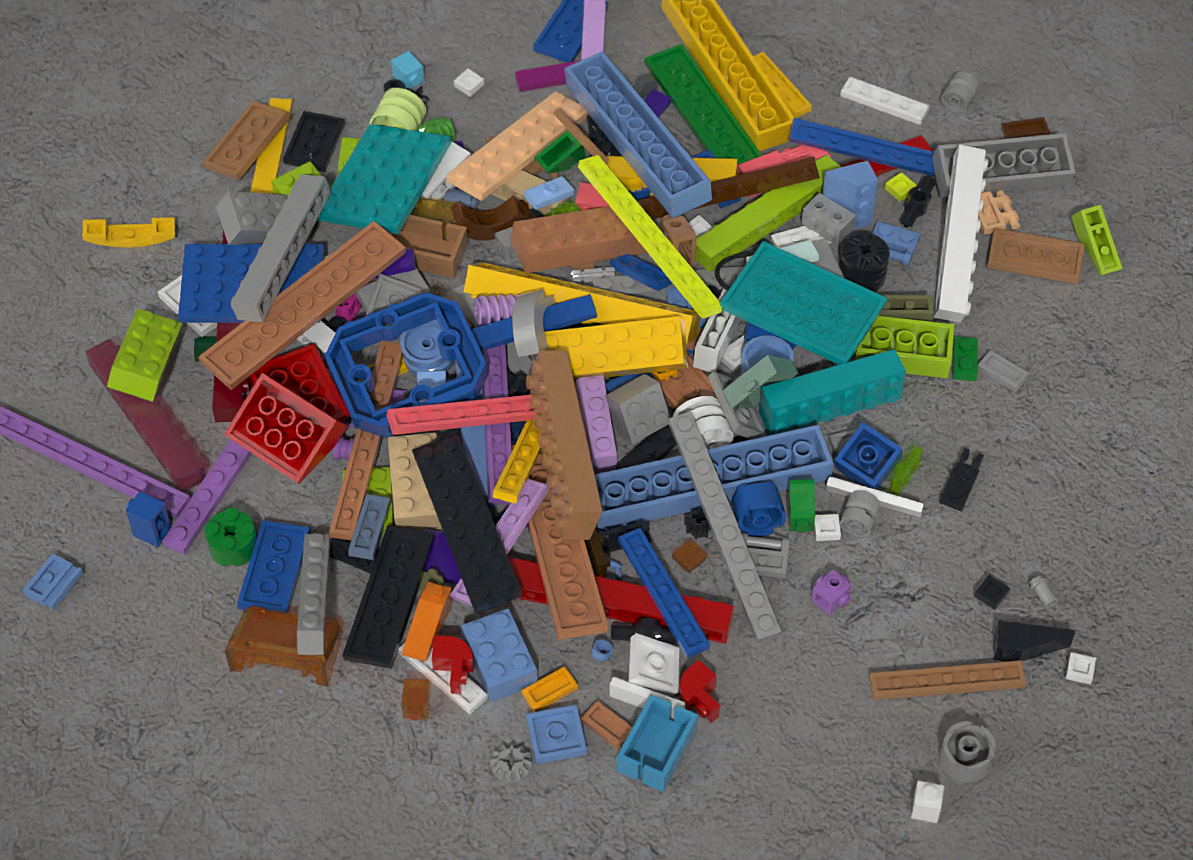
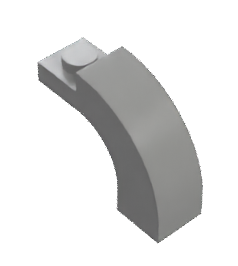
[512,289,556,357]

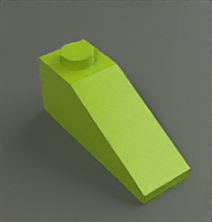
[1071,205,1123,276]

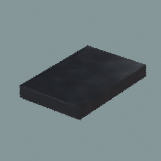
[283,111,346,172]

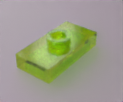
[889,446,924,496]

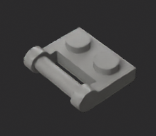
[741,533,790,579]

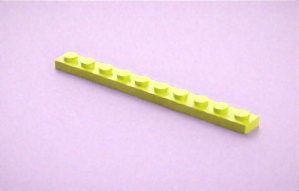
[578,155,722,319]

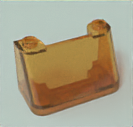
[225,606,343,687]

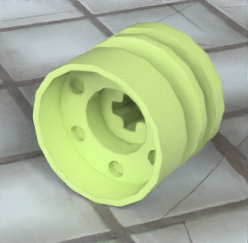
[370,88,426,131]

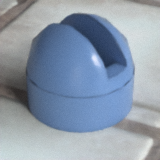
[591,639,613,662]

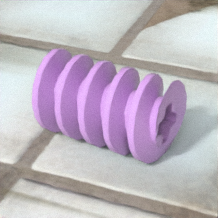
[473,294,520,326]

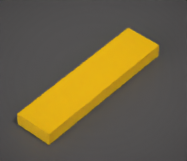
[753,51,812,118]

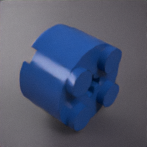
[732,481,786,537]

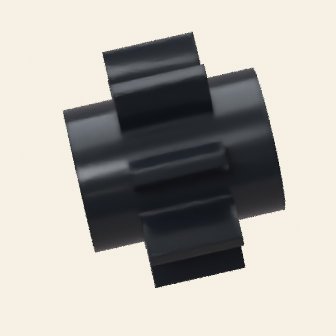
[507,372,531,397]
[684,508,712,539]

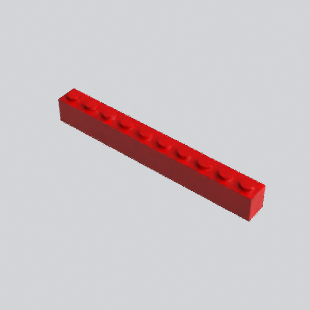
[507,556,734,644]

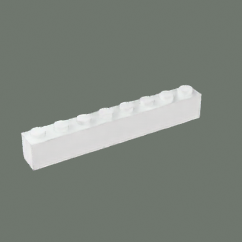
[933,145,988,323]

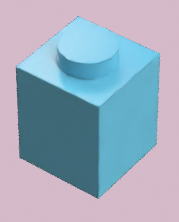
[391,51,424,90]

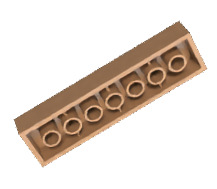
[526,350,602,540]

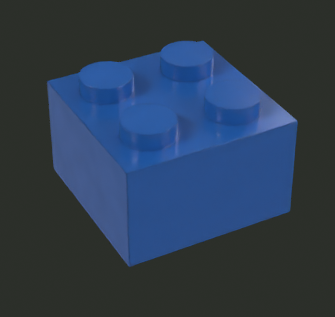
[834,422,903,490]

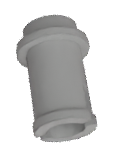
[1030,575,1059,609]

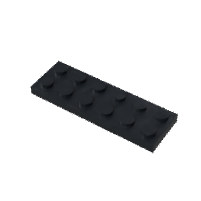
[342,525,435,669]

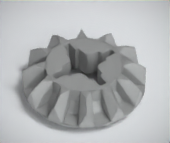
[490,742,532,783]

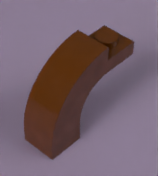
[451,196,533,241]

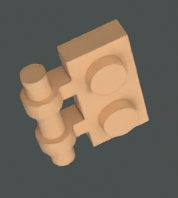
[978,190,1020,235]

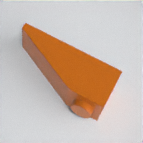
[402,582,452,662]

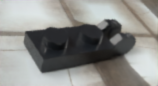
[939,448,984,512]

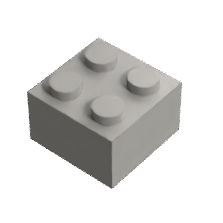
[605,374,670,445]

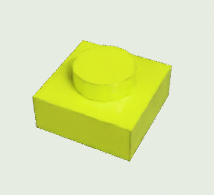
[885,172,917,202]

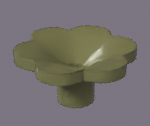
[420,569,445,593]

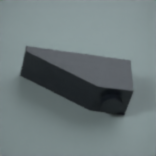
[994,621,1075,662]

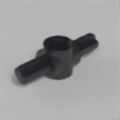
[901,175,936,228]
[610,618,678,643]

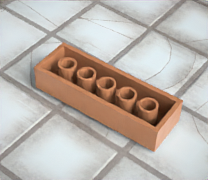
[510,202,648,273]

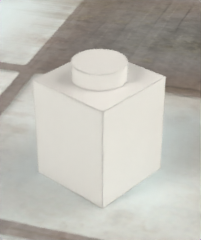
[911,781,944,823]

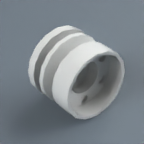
[673,396,734,450]

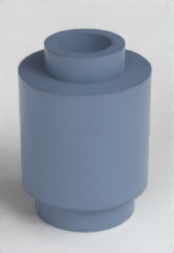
[444,189,478,211]

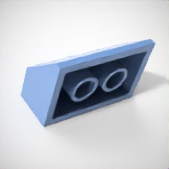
[823,161,878,229]

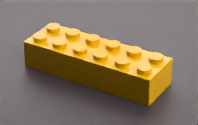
[544,316,688,381]

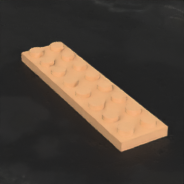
[446,91,589,201]

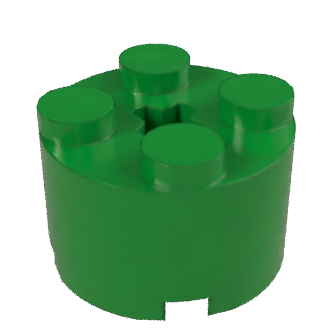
[205,507,257,567]

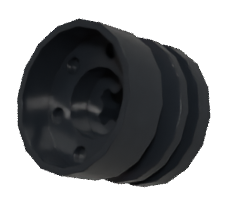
[839,233,890,292]

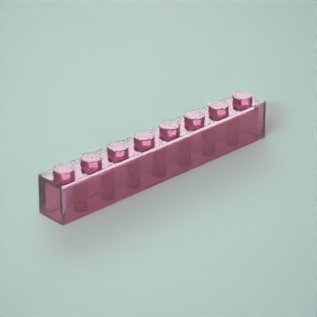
[85,339,207,493]

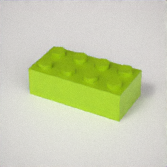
[107,308,182,402]
[855,316,954,379]

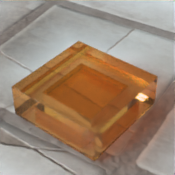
[672,540,707,573]

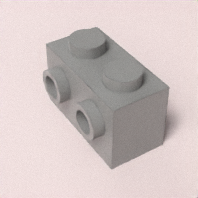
[801,193,856,246]

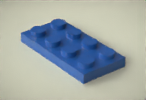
[533,0,608,63]
[237,520,311,617]

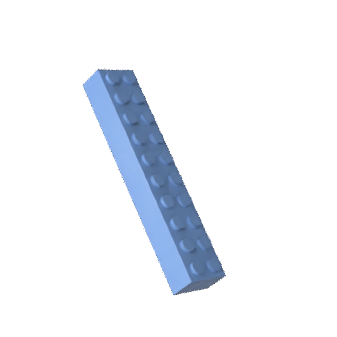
[564,51,712,218]
[595,425,833,532]

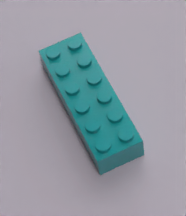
[759,349,906,436]

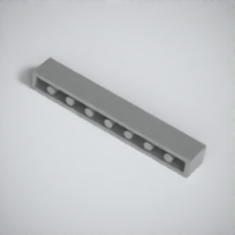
[231,174,331,322]

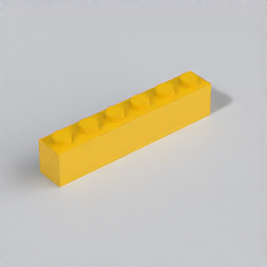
[606,156,739,192]

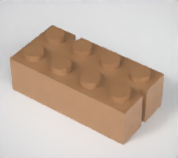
[389,215,468,279]

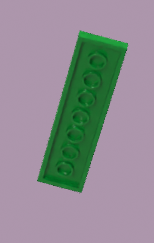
[644,44,763,165]

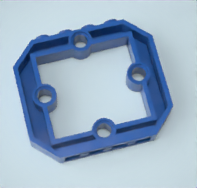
[325,293,488,438]

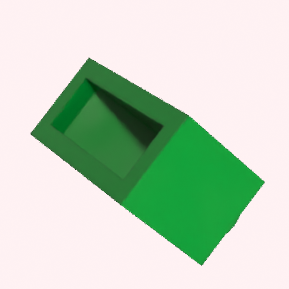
[534,130,586,174]
[786,479,815,533]

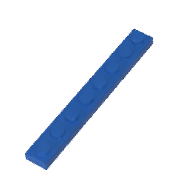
[789,118,936,177]

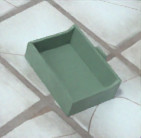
[722,355,798,409]

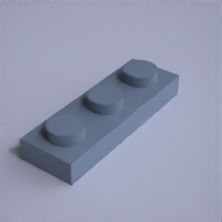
[349,494,390,560]

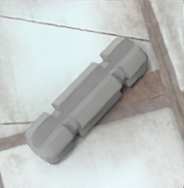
[571,266,615,283]

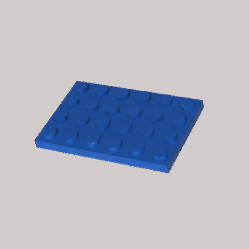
[178,244,324,323]

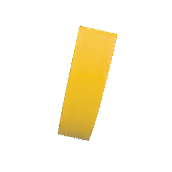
[83,217,175,248]

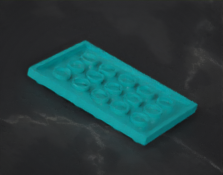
[317,124,451,234]
[720,241,888,365]

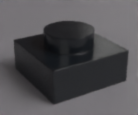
[974,575,1010,610]

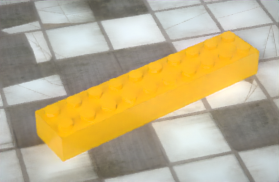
[661,0,795,151]
[464,262,701,344]

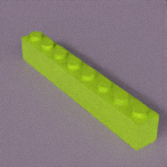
[695,155,841,273]

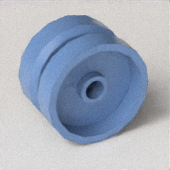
[400,320,454,377]
[741,335,794,379]

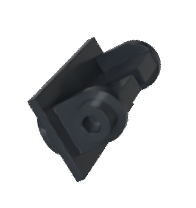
[600,520,652,553]
[330,538,379,574]

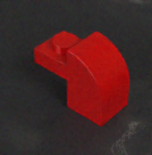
[431,636,474,694]
[679,660,720,723]

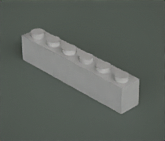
[297,533,330,655]

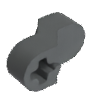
[632,73,658,99]

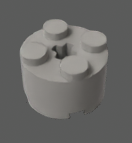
[939,721,996,784]

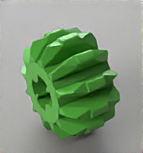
[417,117,455,141]

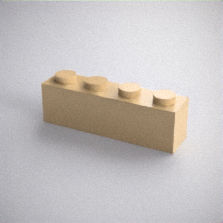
[491,170,570,217]

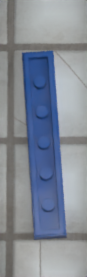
[471,294,597,351]
[618,528,710,658]

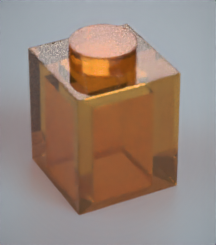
[401,679,431,721]

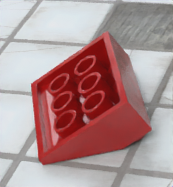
[249,344,350,422]
[224,373,347,484]

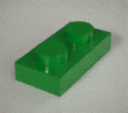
[953,336,978,381]

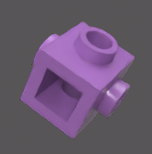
[811,570,852,615]

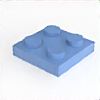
[526,705,587,764]

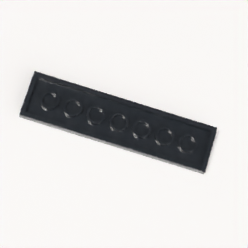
[412,433,523,614]

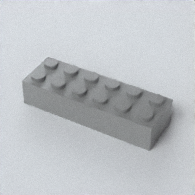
[931,133,1076,198]

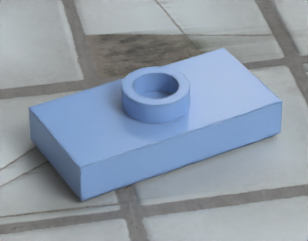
[524,176,574,210]

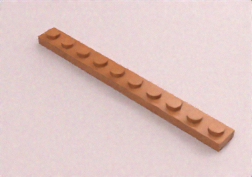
[329,341,403,540]

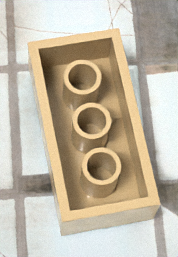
[388,433,442,531]

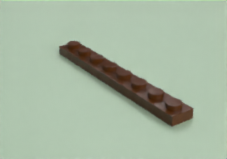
[639,157,820,220]

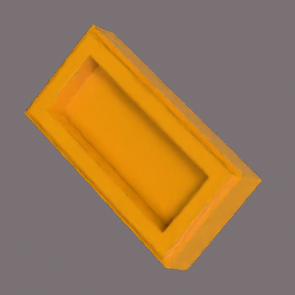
[521,666,578,712]

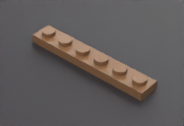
[869,661,1026,700]

